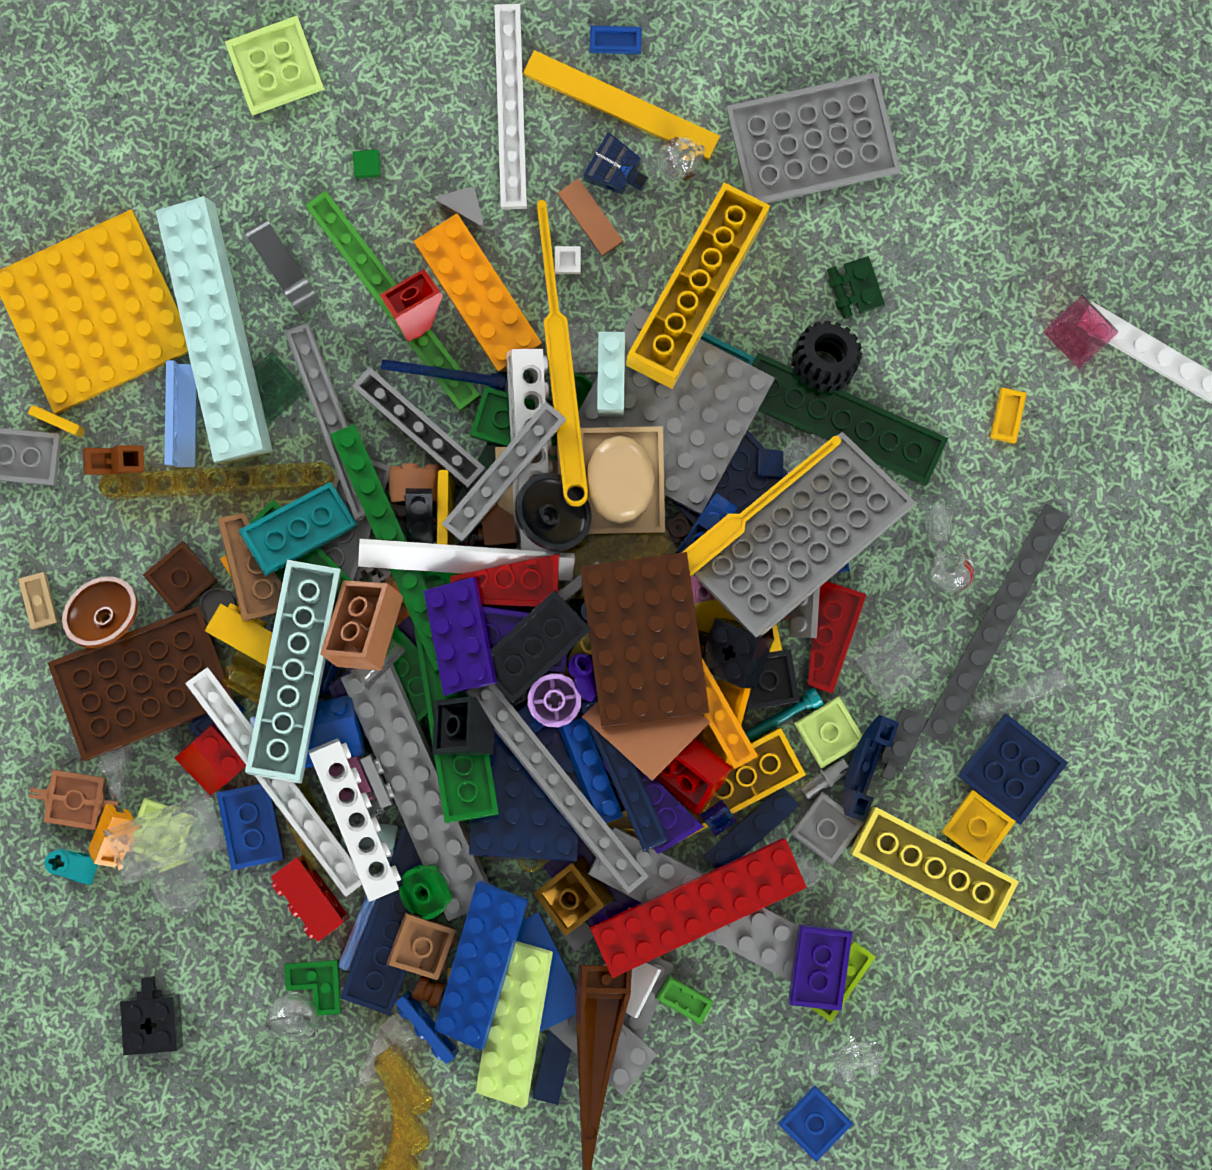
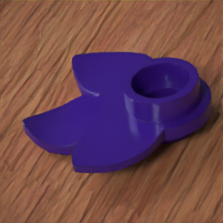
[567,654,597,702]

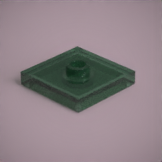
[254,351,306,425]

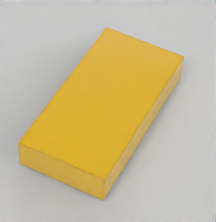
[990,387,1027,444]
[28,405,85,438]

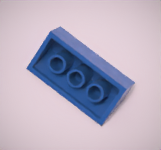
[250,695,364,768]

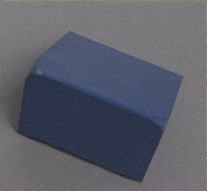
[757,449,784,477]

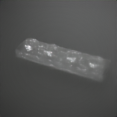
[967,663,1075,727]

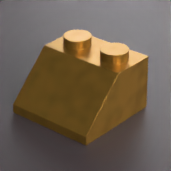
[533,856,615,936]

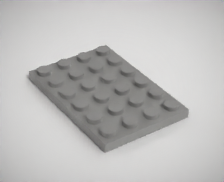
[726,72,901,204]

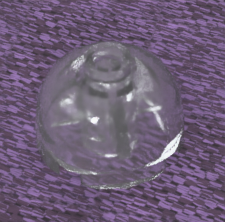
[265,992,320,1042]

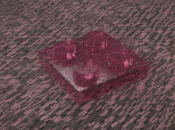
[1043,294,1119,369]

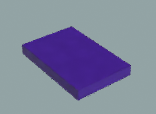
[788,924,853,1011]

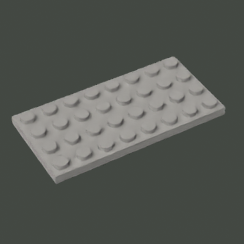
[693,432,915,638]

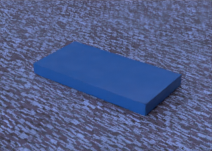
[516,912,577,1033]

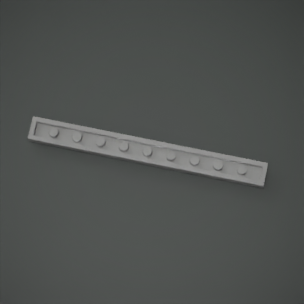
[465,684,649,895]

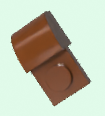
[82,445,144,477]

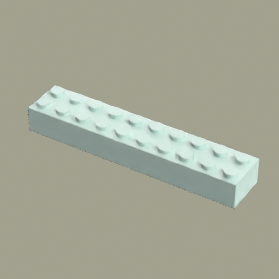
[156,196,273,465]

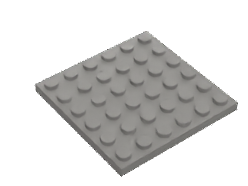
[578,306,775,516]

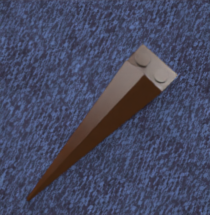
[575,964,632,1170]

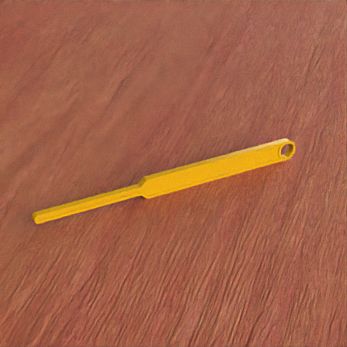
[537,200,588,507]
[580,436,841,654]

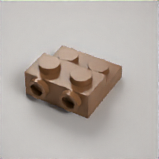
[387,912,457,980]

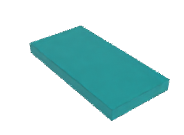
[238,482,358,577]

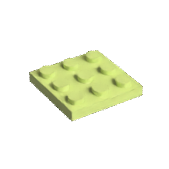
[225,16,325,116]

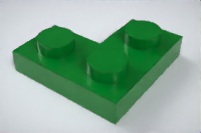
[284,959,342,1016]

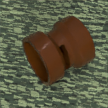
[411,975,446,1009]

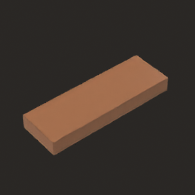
[558,178,623,257]

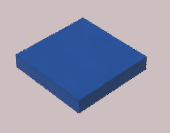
[778,1085,853,1162]

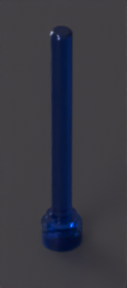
[381,359,507,392]

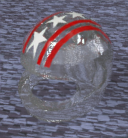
[931,545,975,593]

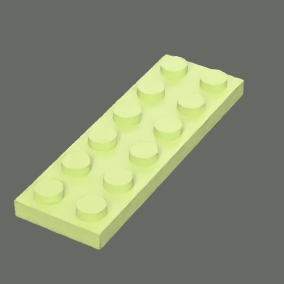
[476,941,553,1108]

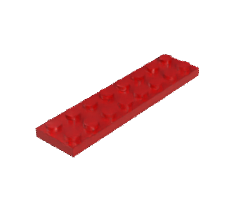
[589,838,807,978]

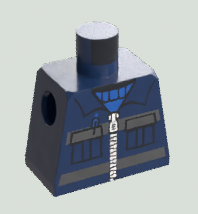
[583,132,649,195]

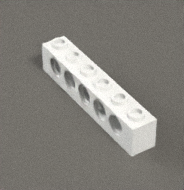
[308,738,401,902]

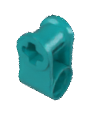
[44,849,98,885]

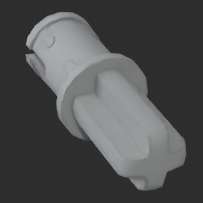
[801,758,849,799]

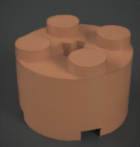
[389,463,441,505]

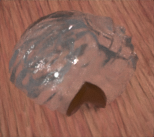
[656,137,705,181]

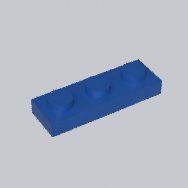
[395,990,459,1064]

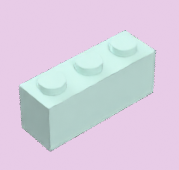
[597,332,625,417]

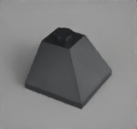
[433,696,495,756]

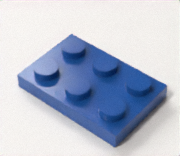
[217,784,285,870]

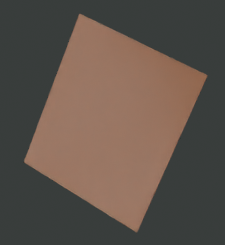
[582,701,710,781]

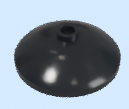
[515,473,592,551]

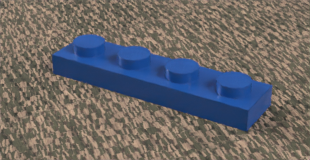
[558,718,623,824]

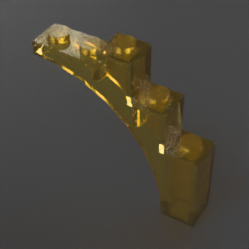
[374,1043,434,1170]

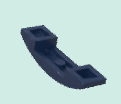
[844,715,899,822]

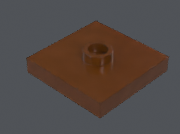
[143,541,218,614]

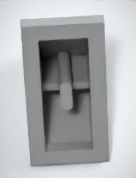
[436,186,485,231]

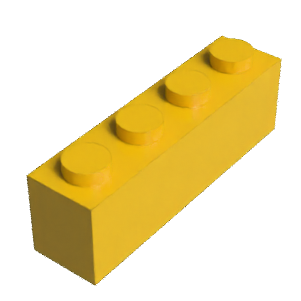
[205,603,273,666]

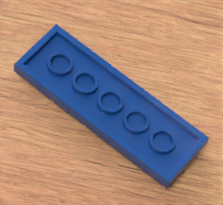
[434,880,528,1050]

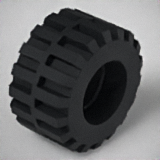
[791,321,862,393]

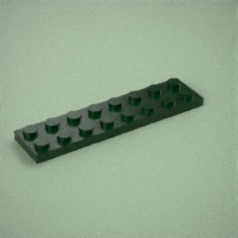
[752,353,948,486]

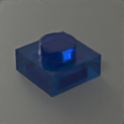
[700,800,737,837]

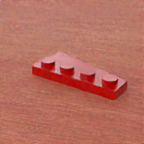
[450,553,560,607]
[808,581,867,694]

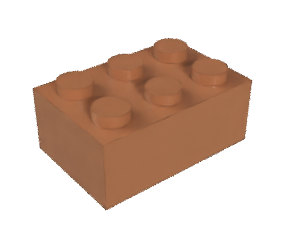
[320,580,403,671]

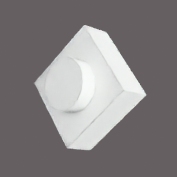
[555,246,581,274]

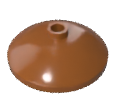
[62,577,138,648]

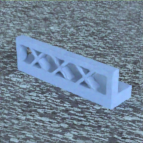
[164,360,198,468]

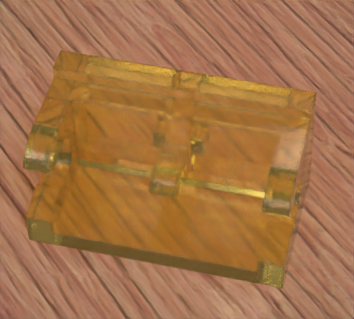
[222,650,266,704]

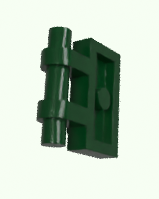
[827,256,885,319]

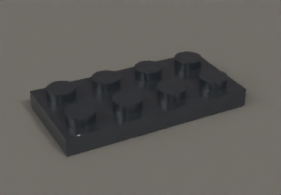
[491,590,592,703]

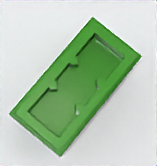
[655,975,714,1025]

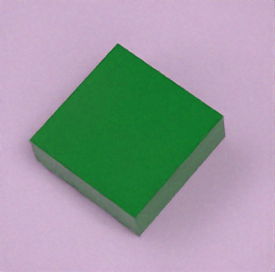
[353,149,381,179]

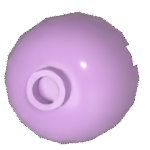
[528,673,581,727]

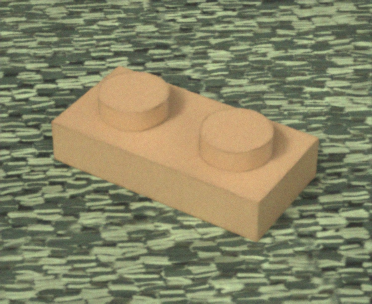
[18,572,59,630]

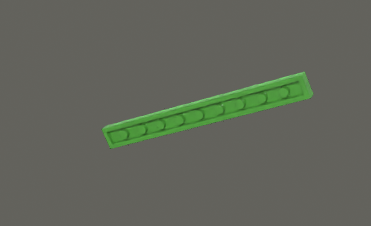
[305,190,481,412]

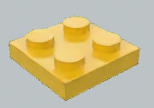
[941,790,1016,864]

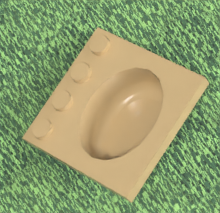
[557,426,665,534]

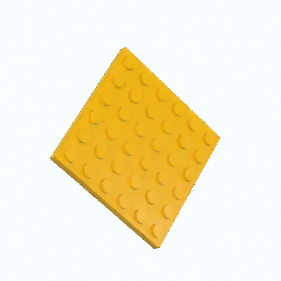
[0,209,188,415]

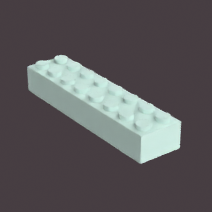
[245,560,342,784]

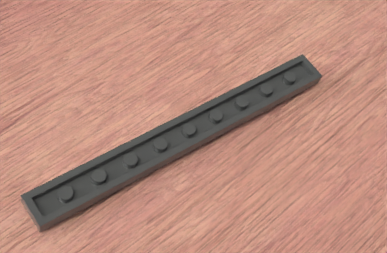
[922,504,1070,744]

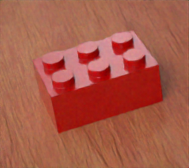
[271,854,351,942]

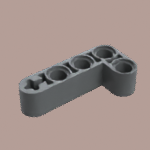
[245,219,322,316]

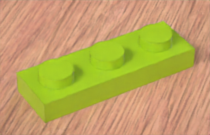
[809,941,876,1022]

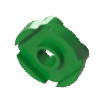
[399,865,452,919]

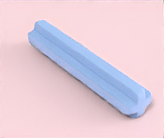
[338,896,376,971]

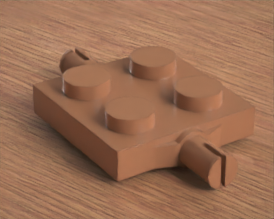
[29,769,121,830]

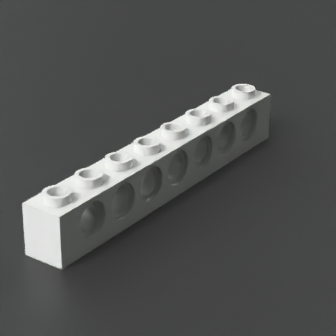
[506,349,557,552]

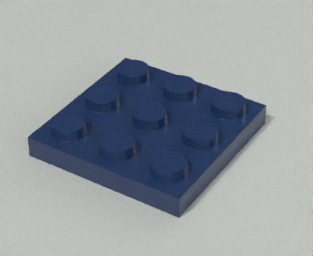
[956,713,1068,825]

